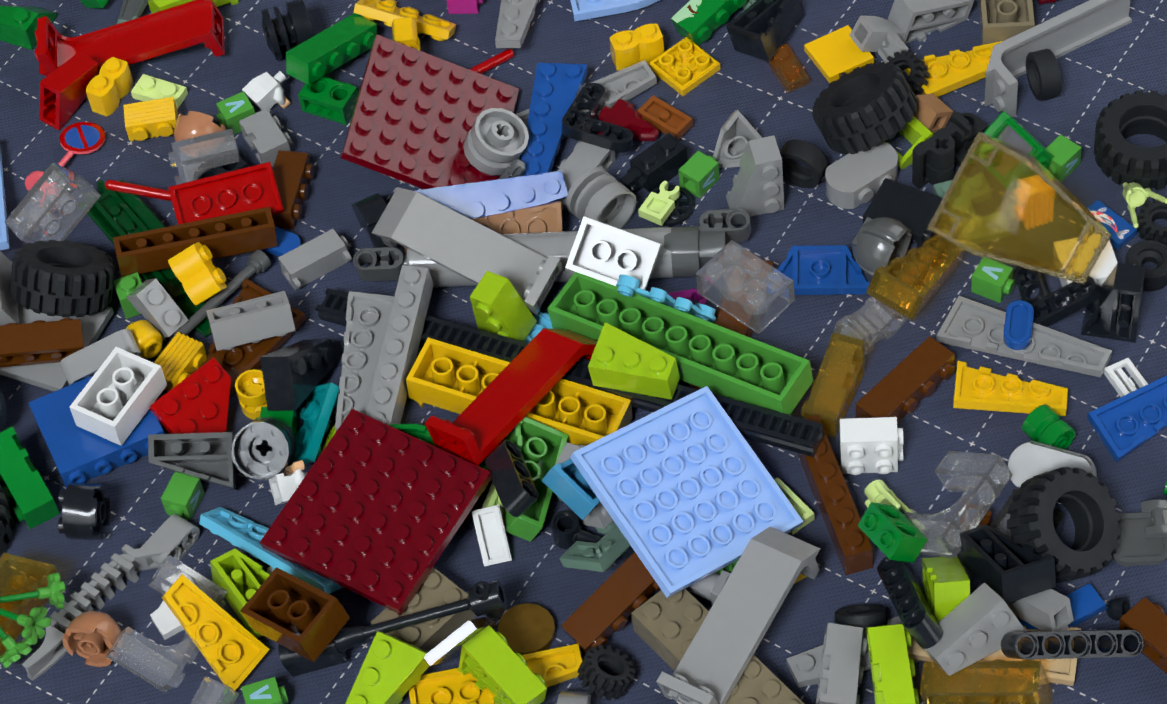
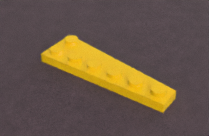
[409,644,582,704]

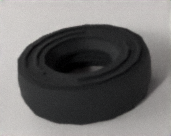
[834,605,887,631]

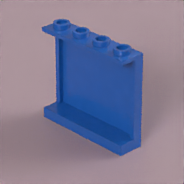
[28,375,164,488]

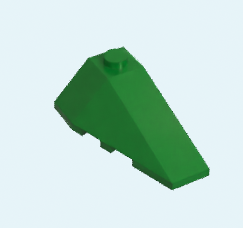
[0,5,57,50]

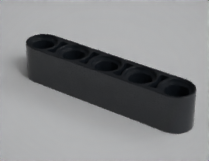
[877,557,942,649]
[1001,629,1144,660]

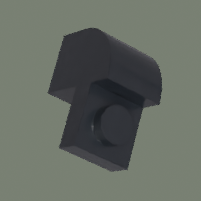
[351,193,387,248]

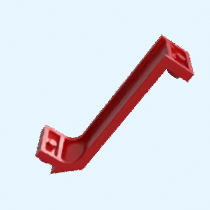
[35,0,225,76]
[425,328,597,466]

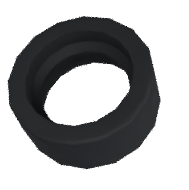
[1026,49,1062,101]
[780,140,827,188]

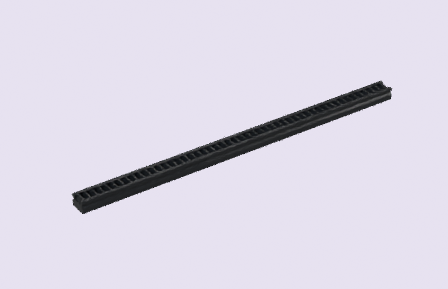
[315,288,824,457]

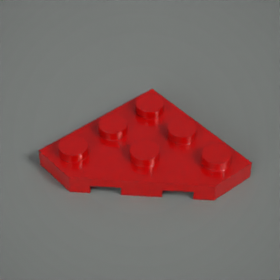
[149,357,231,434]

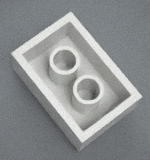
[565,216,662,290]
[69,347,167,446]

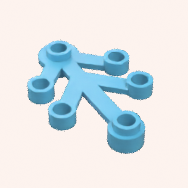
[616,274,716,323]

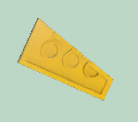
[354,0,456,41]
[905,41,1003,97]
[953,361,1068,416]
[162,574,270,694]

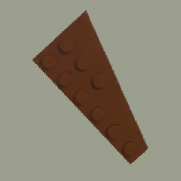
[200,278,306,399]

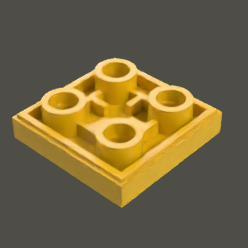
[804,25,874,83]
[649,37,721,96]

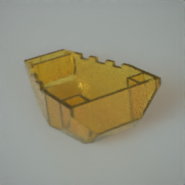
[927,132,1111,284]

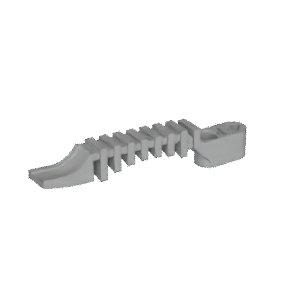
[22,514,200,681]

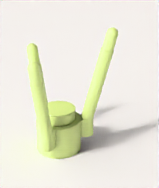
[1122,182,1167,228]
[864,479,928,531]

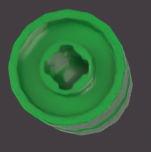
[1022,404,1076,450]

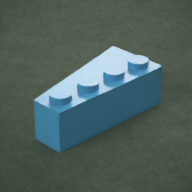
[542,458,601,520]

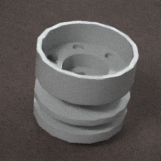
[566,167,637,229]

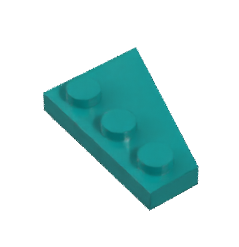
[293,383,339,464]

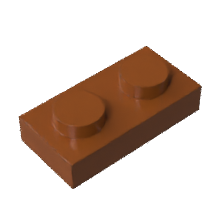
[637,95,693,139]

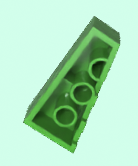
[505,417,569,542]

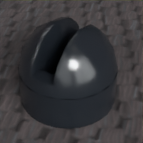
[1106,597,1130,621]

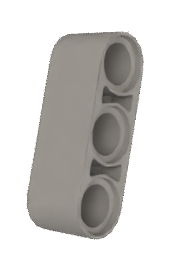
[60,329,141,385]

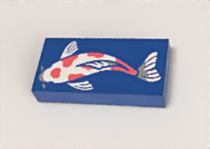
[1079,200,1137,250]

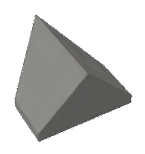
[713,110,762,168]

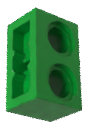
[298,76,358,125]
[858,502,928,563]

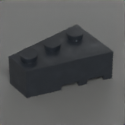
[726,0,803,62]
[959,524,1056,604]

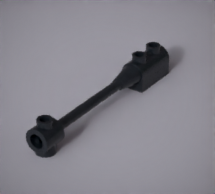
[278,581,507,677]

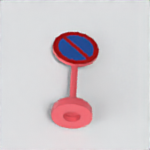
[25,122,105,203]

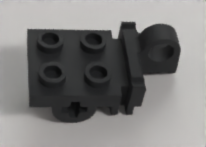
[912,112,989,189]

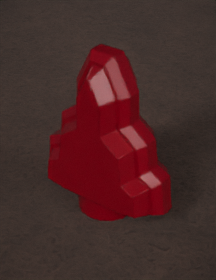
[598,99,659,141]

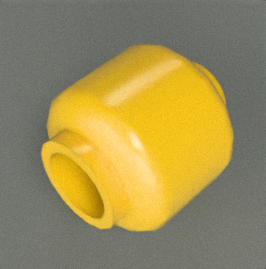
[126,320,163,359]

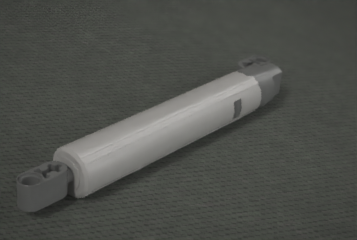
[353,209,751,287]

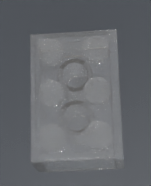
[4,162,101,244]
[696,240,795,334]

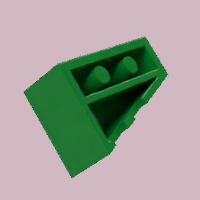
[0,426,59,529]

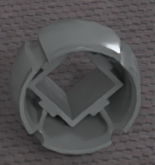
[852,217,912,280]

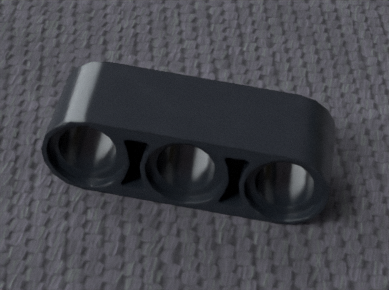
[485,440,539,517]

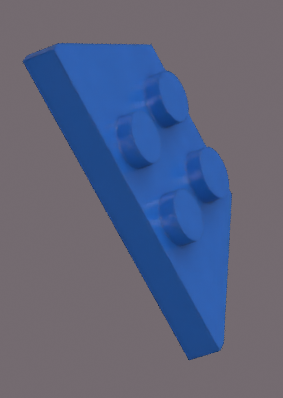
[767,245,872,295]

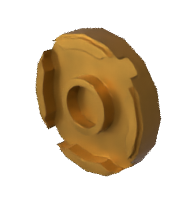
[497,603,556,655]

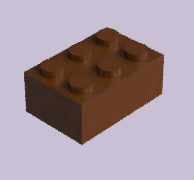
[240,567,350,662]

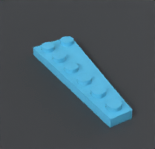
[199,507,343,594]

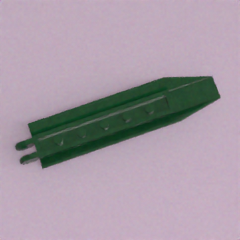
[79,179,220,337]

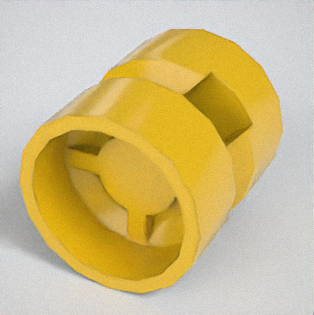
[235,369,267,420]

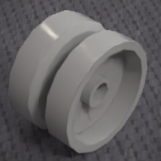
[463,108,529,175]

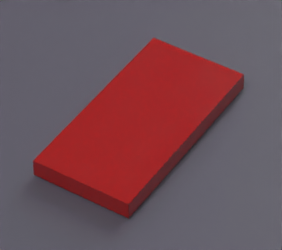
[168,162,284,225]

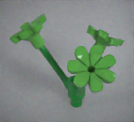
[0,572,65,668]

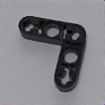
[562,83,633,153]
[1015,258,1101,327]

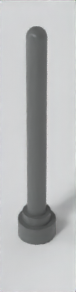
[174,250,271,336]

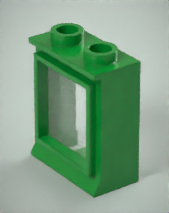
[968,111,1054,193]

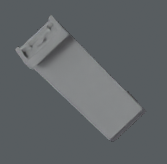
[985,0,1132,117]
[372,187,563,315]
[656,526,820,704]

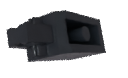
[620,133,688,192]

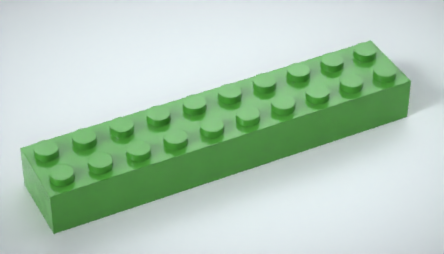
[547,272,813,415]

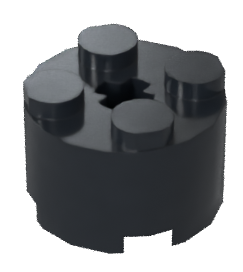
[58,483,110,540]

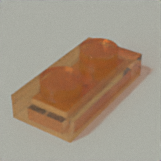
[766,44,810,93]

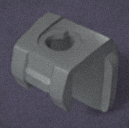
[1112,499,1167,567]

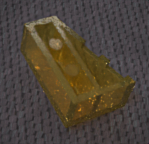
[801,332,865,437]

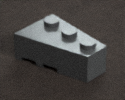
[148,432,236,491]

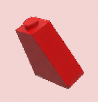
[39,52,98,130]

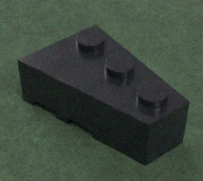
[1080,263,1146,343]
[260,339,335,411]

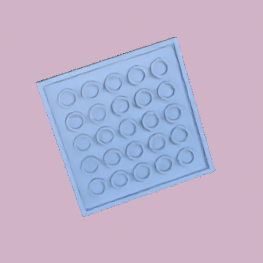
[570,386,804,598]

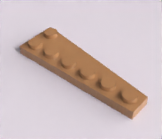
[405,201,563,255]

